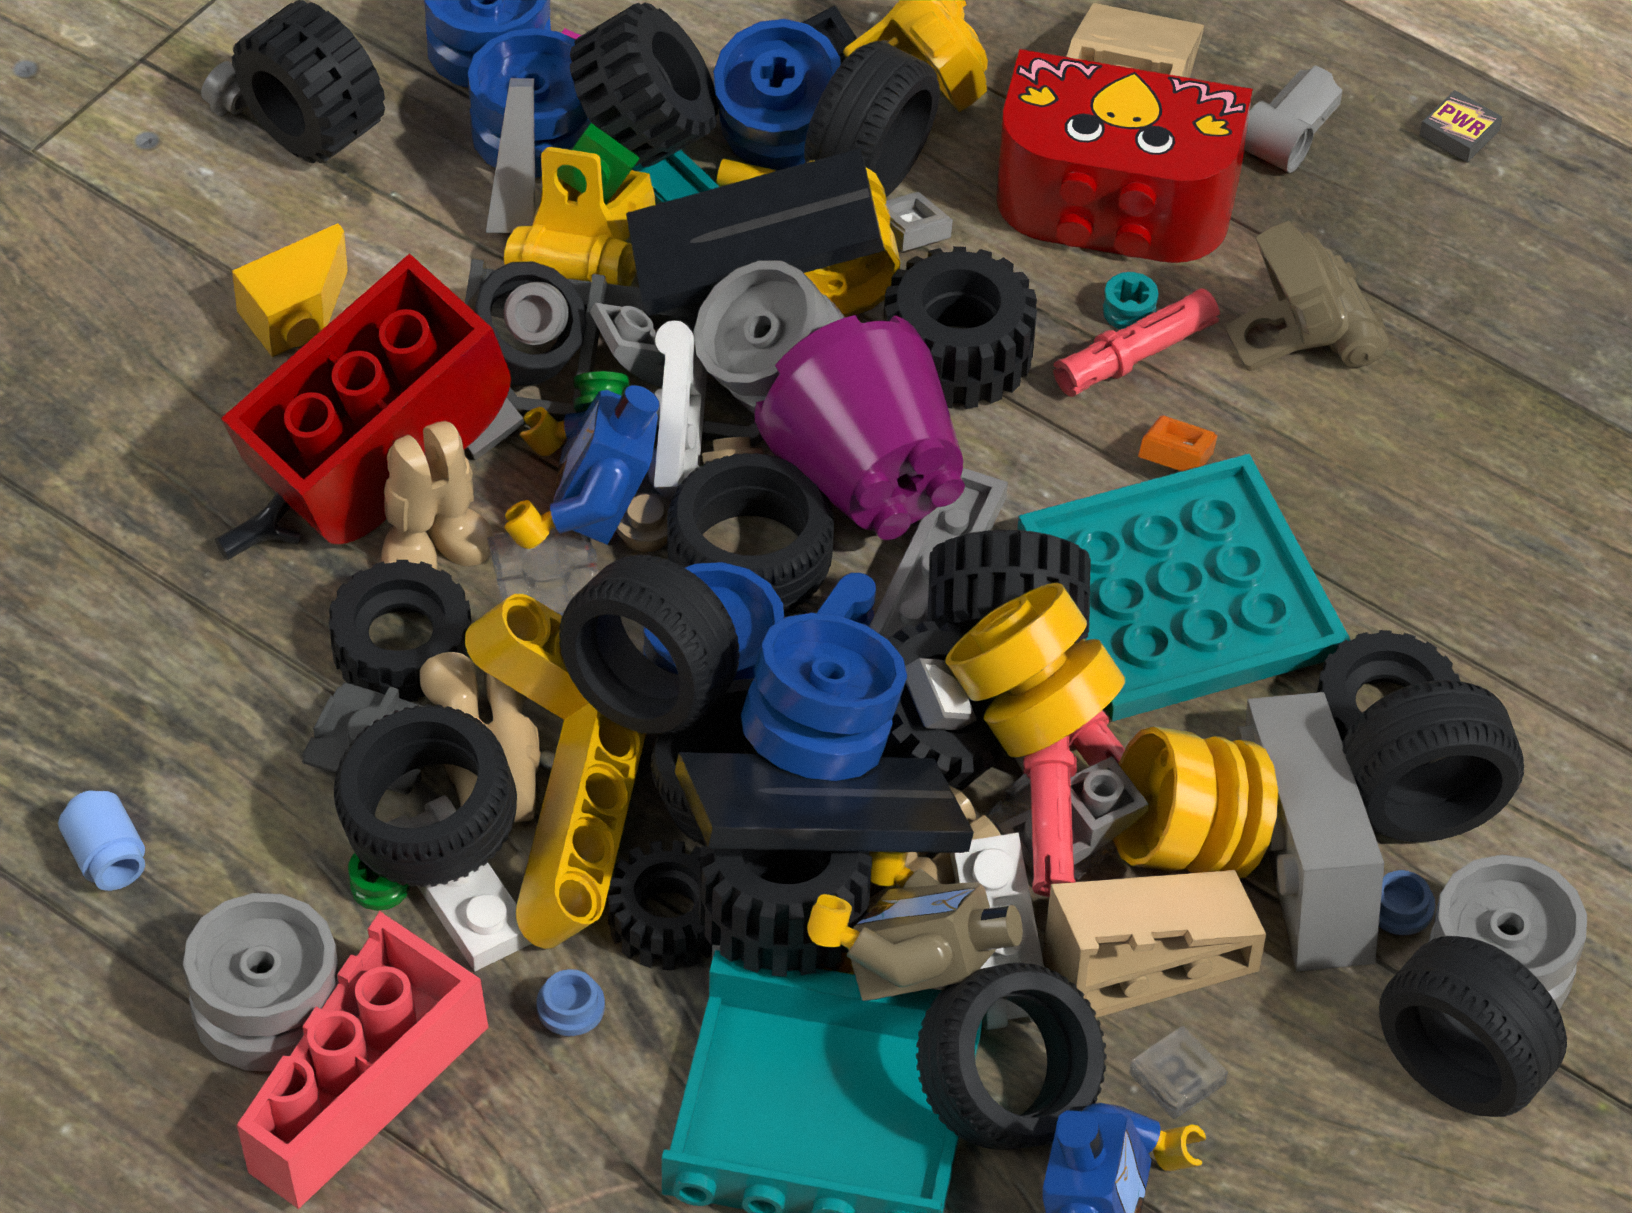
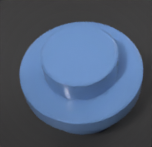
[1379,870,1435,935]
[536,969,605,1036]

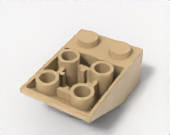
[1066,3,1204,78]

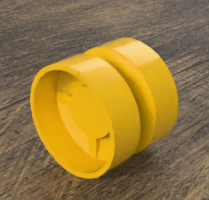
[945,583,1125,757]

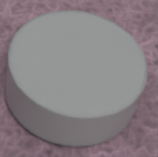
[504,282,568,345]

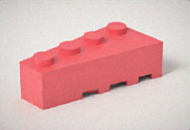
[237,911,489,1209]

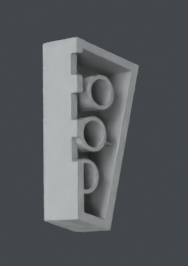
[1235,692,1384,972]

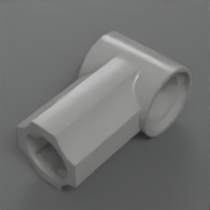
[1244,65,1343,173]

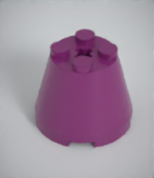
[755,315,965,540]

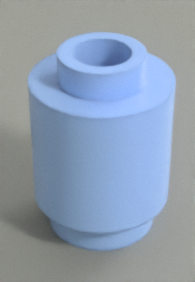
[58,790,145,891]

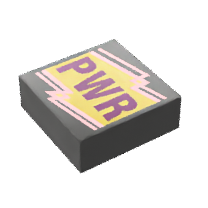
[1419,90,1502,163]

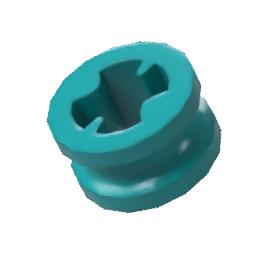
[1102,272,1159,330]

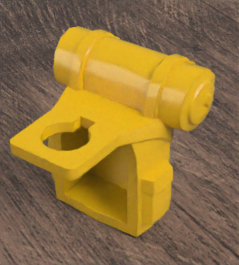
[843,0,988,112]
[504,147,655,286]

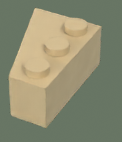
[1043,870,1266,1018]

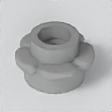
[201,61,248,117]

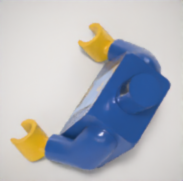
[504,385,659,549]
[1043,1103,1206,1213]

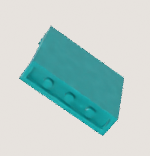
[661,950,983,1213]

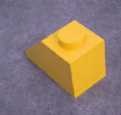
[232,223,348,357]

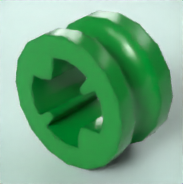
[573,371,629,412]
[348,853,410,911]

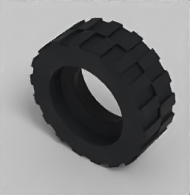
[329,560,471,702]
[1317,630,1460,766]

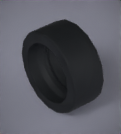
[467,261,587,386]

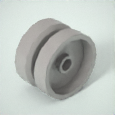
[694,261,845,413]
[1429,854,1587,1010]
[183,893,338,1071]

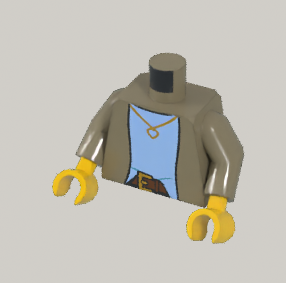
[807,851,1023,1001]

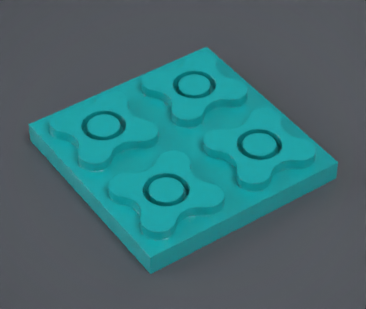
[1017,454,1351,722]

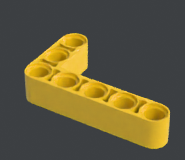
[465,594,646,949]

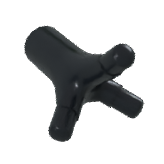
[215,492,301,560]

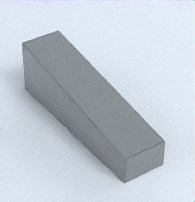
[486,78,535,233]

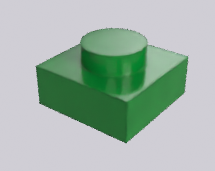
[557,123,639,205]

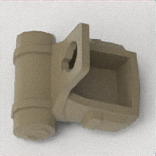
[1225,220,1389,371]

